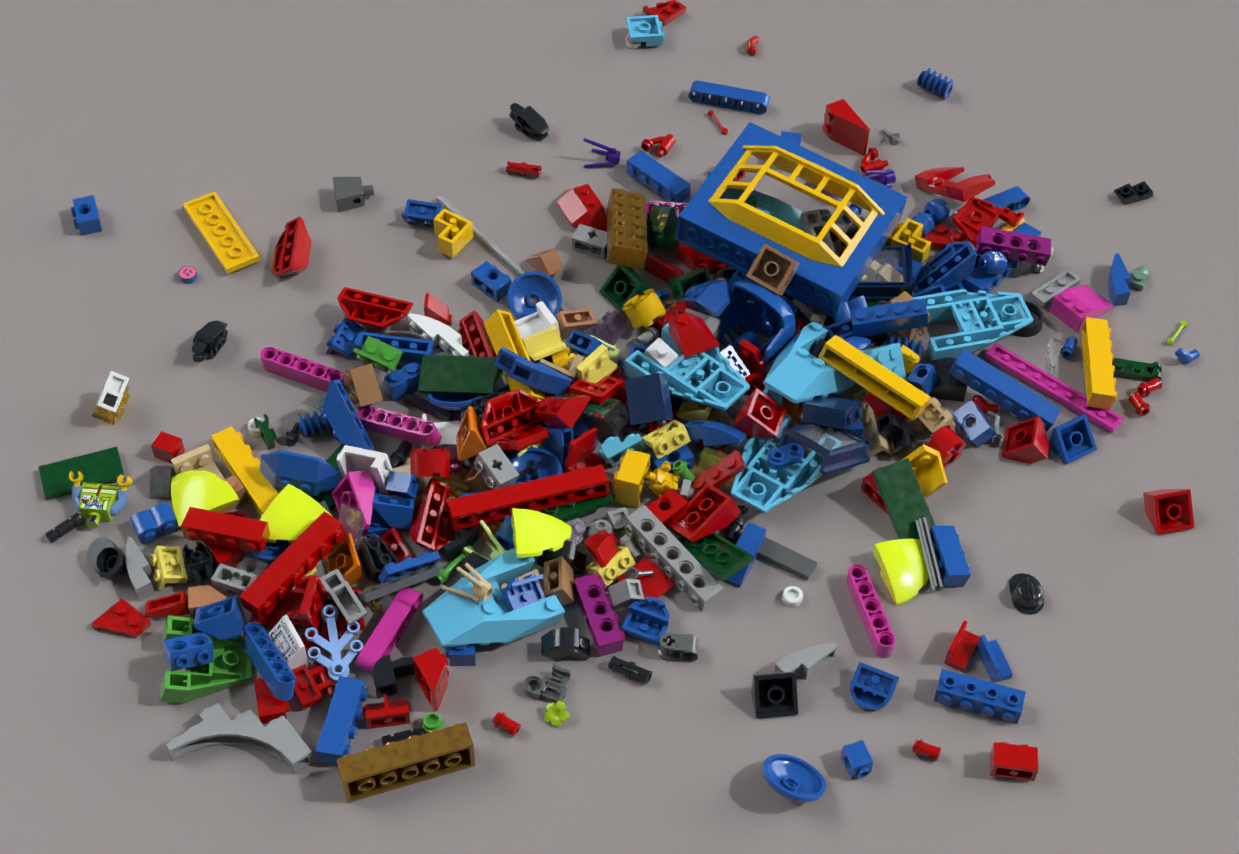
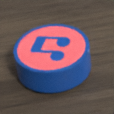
[178,266,198,283]

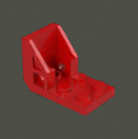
[249,575,327,634]

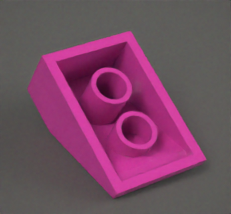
[1050,285,1114,333]
[331,471,375,542]

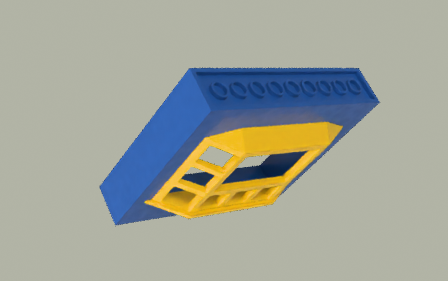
[675,122,908,319]

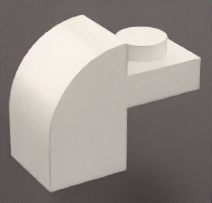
[96,371,129,413]

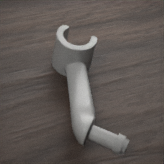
[987,411,1004,447]

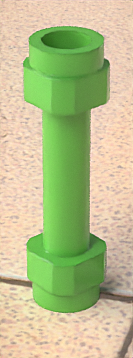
[433,545,475,585]

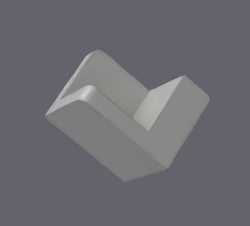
[609,579,644,607]

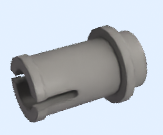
[635,327,659,346]
[618,534,642,560]

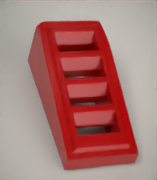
[144,591,190,617]

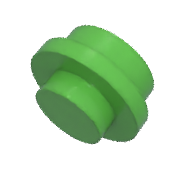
[422,712,443,733]

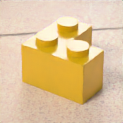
[434,209,474,258]
[891,218,932,264]
[613,449,650,508]

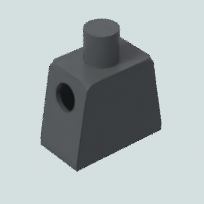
[333,177,374,212]

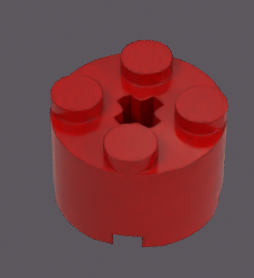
[924,426,966,469]
[410,449,450,477]

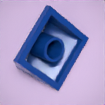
[1049,414,1097,464]

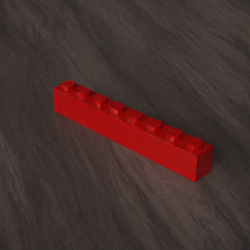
[447,464,610,531]

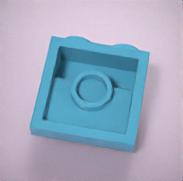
[626,15,665,47]
[864,343,907,380]
[598,433,647,468]

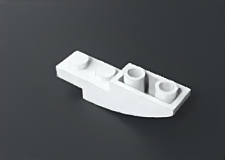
[407,313,469,356]

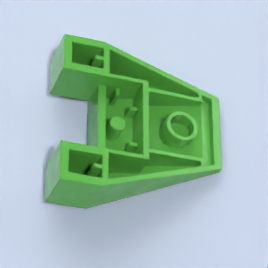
[160,615,252,704]

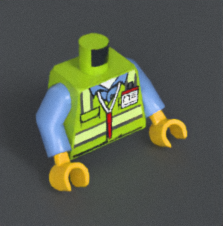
[69,471,132,528]

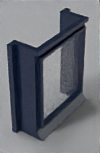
[846,243,913,301]
[775,423,871,475]

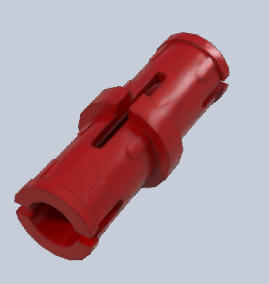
[506,161,542,176]

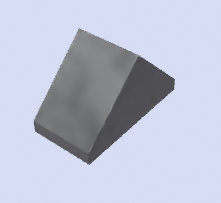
[150,465,175,499]

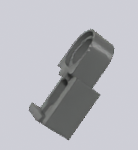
[523,664,571,703]

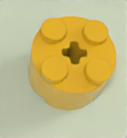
[622,289,666,329]

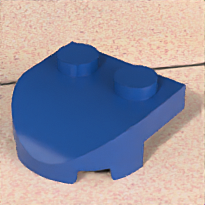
[621,597,670,647]
[850,662,899,710]

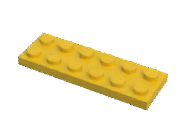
[183,191,260,274]

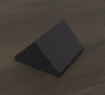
[751,672,798,718]

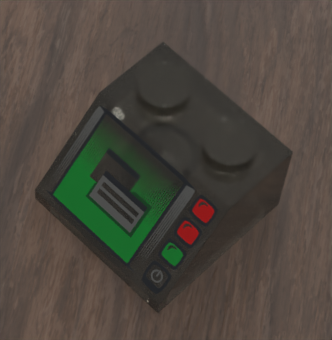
[579,398,630,444]

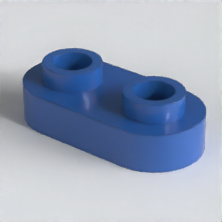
[767,443,804,470]

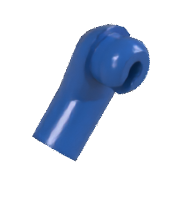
[1175,348,1200,364]

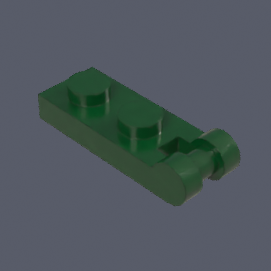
[1112,358,1162,382]

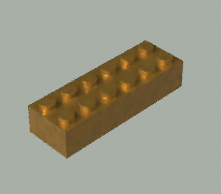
[607,189,648,270]
[337,722,475,803]

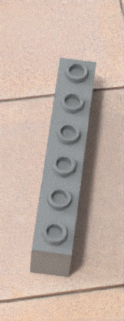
[624,505,724,611]

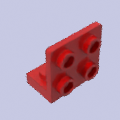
[564,427,607,473]

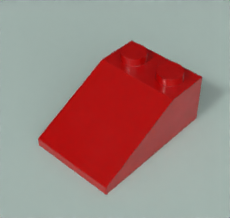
[822,99,870,155]
[667,483,741,542]

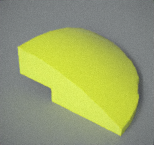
[171,470,239,527]
[260,484,332,544]
[511,508,572,558]
[873,539,929,606]

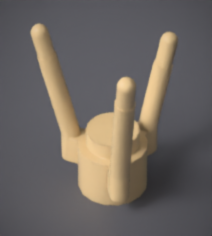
[441,563,494,603]

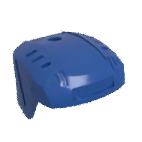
[713,280,796,366]

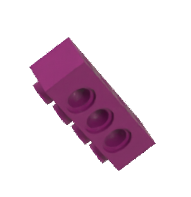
[976,226,1051,266]
[574,573,626,657]

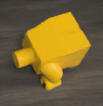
[901,345,920,376]
[551,347,576,371]
[645,461,678,496]

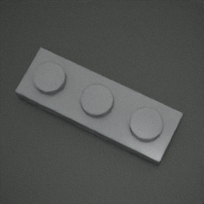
[1030,269,1081,308]

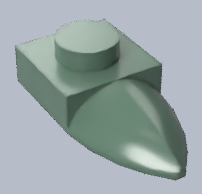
[1129,265,1150,291]

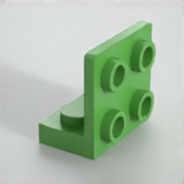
[353,336,403,373]

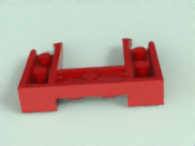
[915,167,996,202]

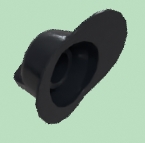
[87,537,127,578]
[1009,573,1044,615]

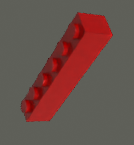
[239,511,346,619]

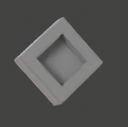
[680,479,694,501]
[606,507,629,532]

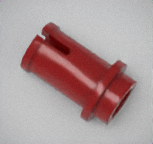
[1137,378,1162,397]
[1128,392,1150,416]
[492,712,521,736]
[912,739,941,761]

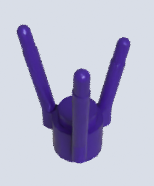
[583,138,621,168]
[865,169,896,188]

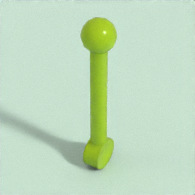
[1167,320,1188,345]

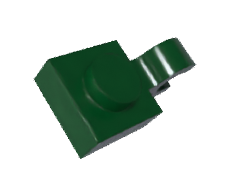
[254,414,277,450]

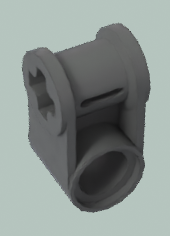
[658,633,698,662]

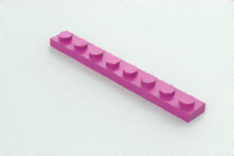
[984,343,1123,433]

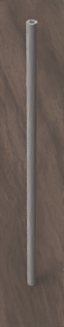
[436,195,568,311]

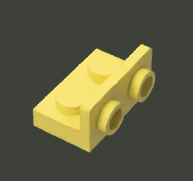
[576,344,617,384]
[642,420,690,459]
[585,545,635,586]
[150,546,188,590]

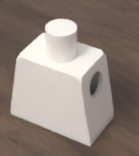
[643,338,679,369]

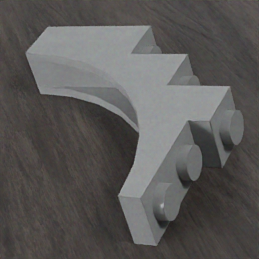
[165,703,314,774]

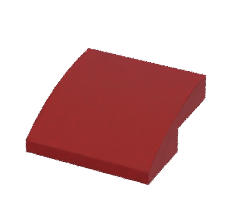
[616,557,675,600]

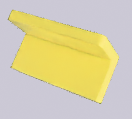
[522,326,567,361]

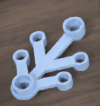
[305,605,363,681]

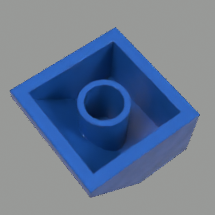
[193,595,245,640]

